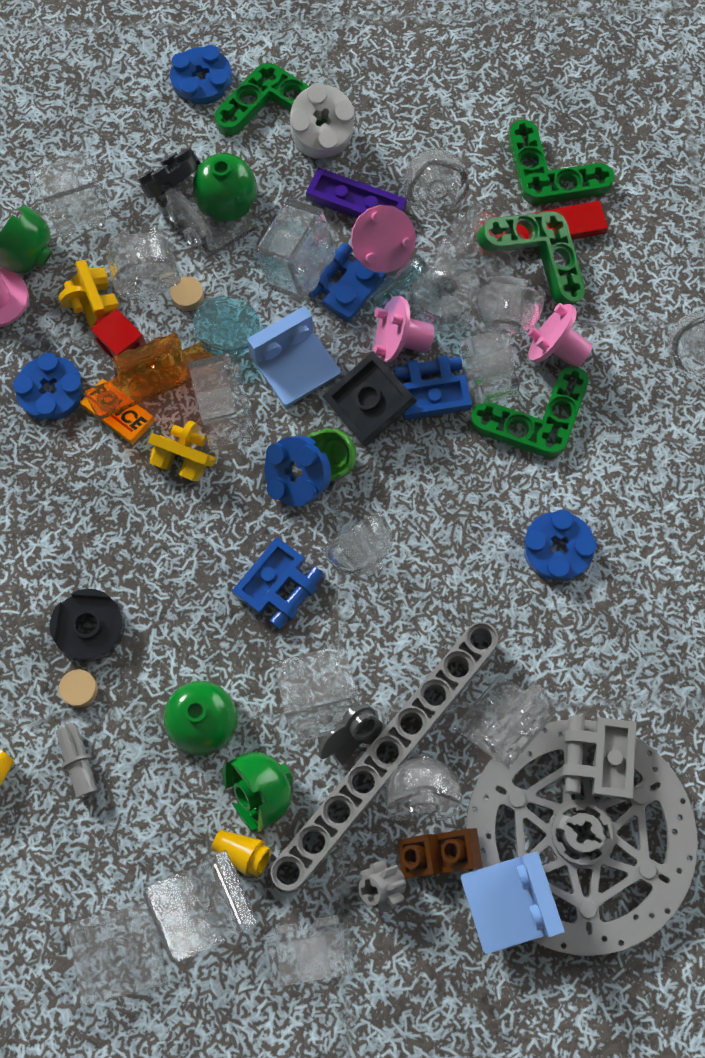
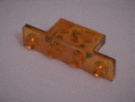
[85,332,221,420]

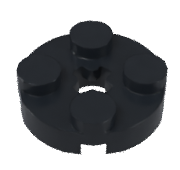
[137,147,201,198]
[50,589,125,662]

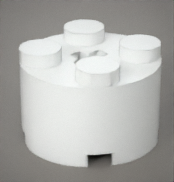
[290,83,355,159]

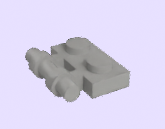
[562,715,637,800]

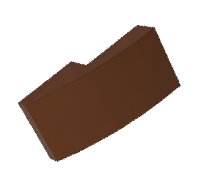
[398,828,483,879]

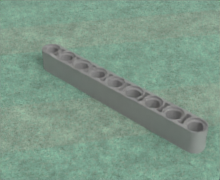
[270,622,498,892]

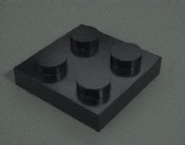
[322,351,417,447]

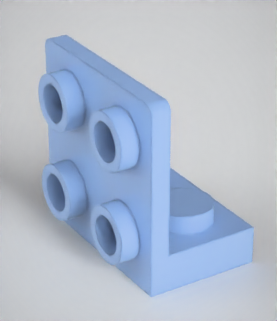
[247,306,341,407]
[461,851,565,954]

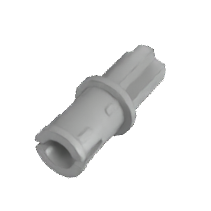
[56,723,100,799]

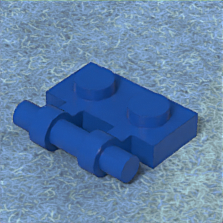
[304,242,387,323]
[394,355,472,421]
[232,537,324,630]

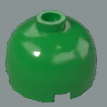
[193,153,257,221]
[0,205,52,273]
[164,681,238,756]
[222,752,293,832]

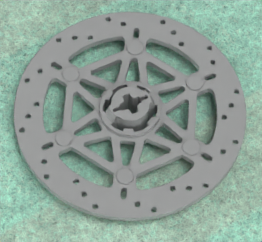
[466,719,698,956]

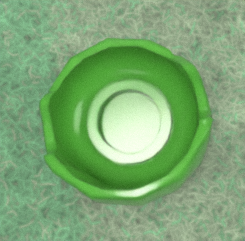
[307,429,356,481]

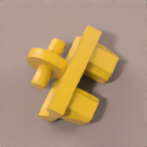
[58,260,119,329]
[148,420,217,482]

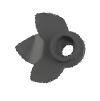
[319,704,383,765]

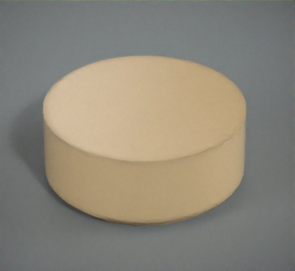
[170,277,204,311]
[59,669,98,708]

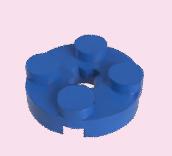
[170,45,232,105]
[13,353,83,421]
[264,435,331,507]
[524,509,597,581]

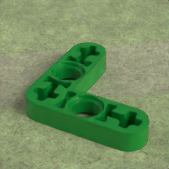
[215,63,327,136]
[509,120,614,205]
[477,211,585,305]
[470,366,589,458]

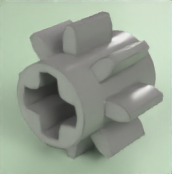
[359,860,406,913]

